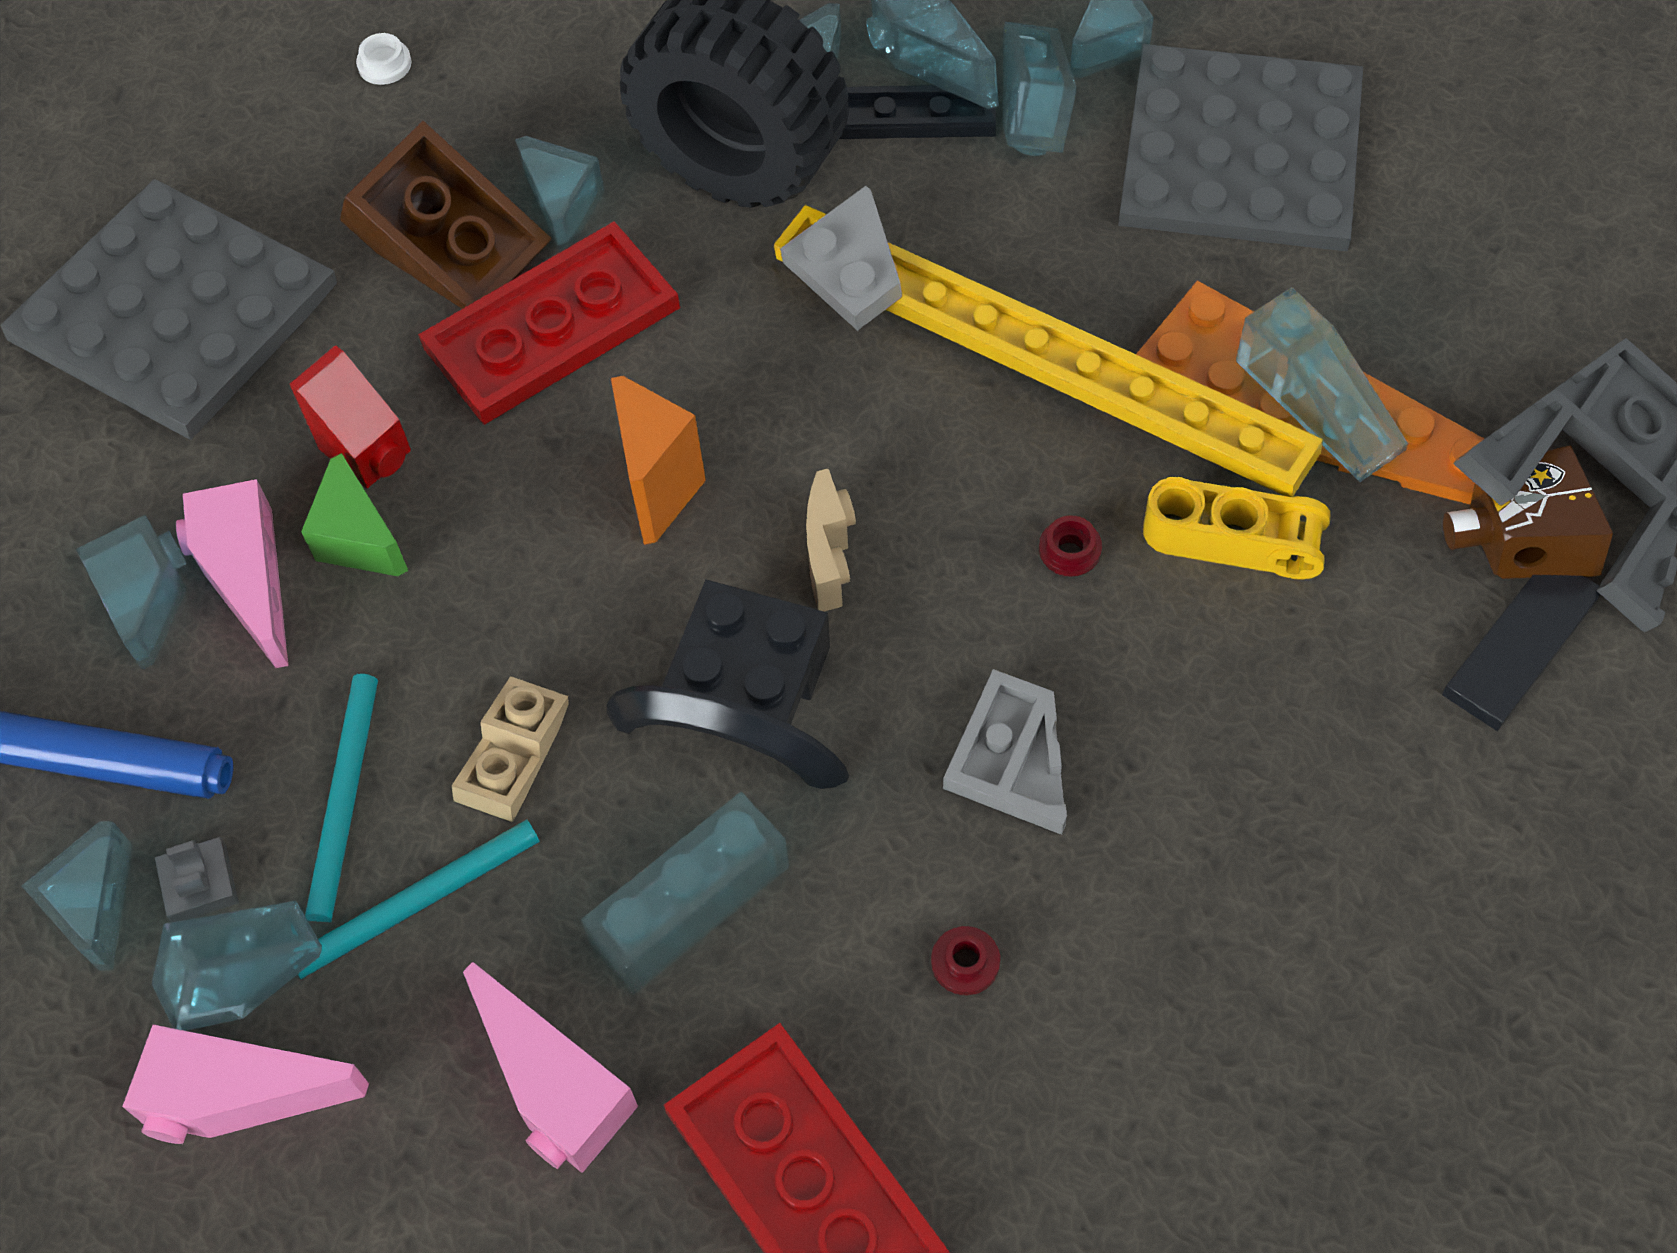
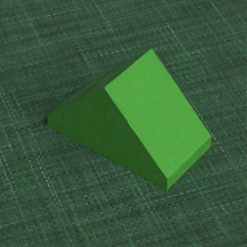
[301,453,408,576]

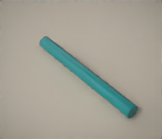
[305,674,378,922]
[288,819,540,979]

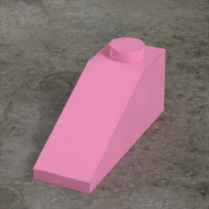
[176,479,288,668]
[463,962,638,1173]
[122,1025,369,1144]

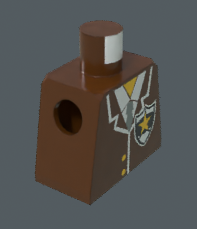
[1443,446,1613,579]

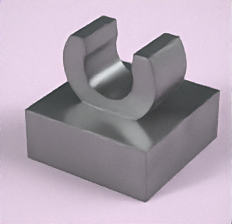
[155,837,239,924]

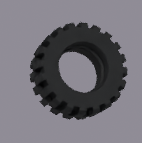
[620,0,849,208]

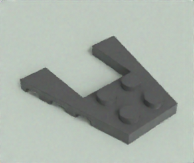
[1453,338,1677,633]

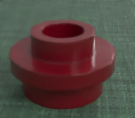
[1039,515,1102,577]
[931,926,1000,995]

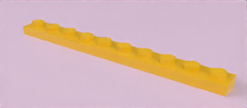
[774,205,1323,497]

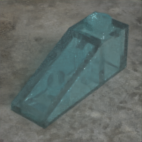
[867,0,999,109]
[1003,21,1077,156]
[1236,287,1408,482]

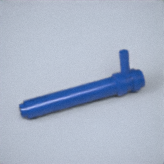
[0,711,233,799]

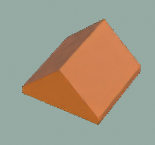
[611,376,706,545]

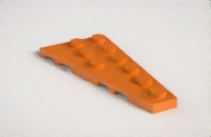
[1136,280,1484,504]

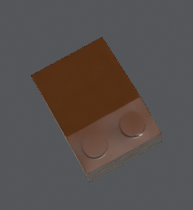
[340,121,552,309]

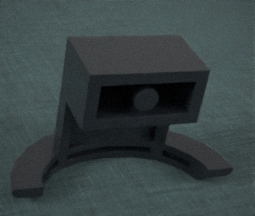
[607,579,849,789]

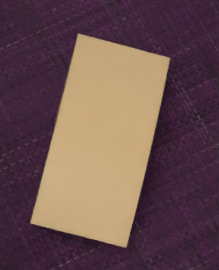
[806,469,856,612]
[452,676,569,822]

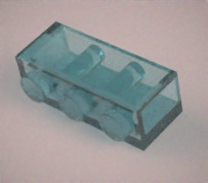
[581,792,789,995]

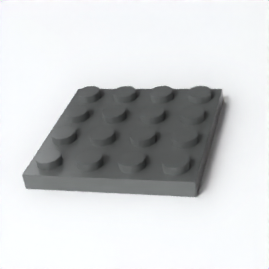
[1118,44,1363,251]
[0,179,337,440]

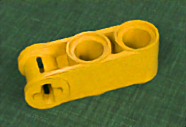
[1143,477,1331,580]

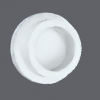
[356,33,412,85]

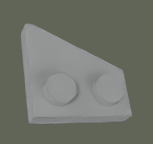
[780,186,902,331]
[943,669,1067,835]

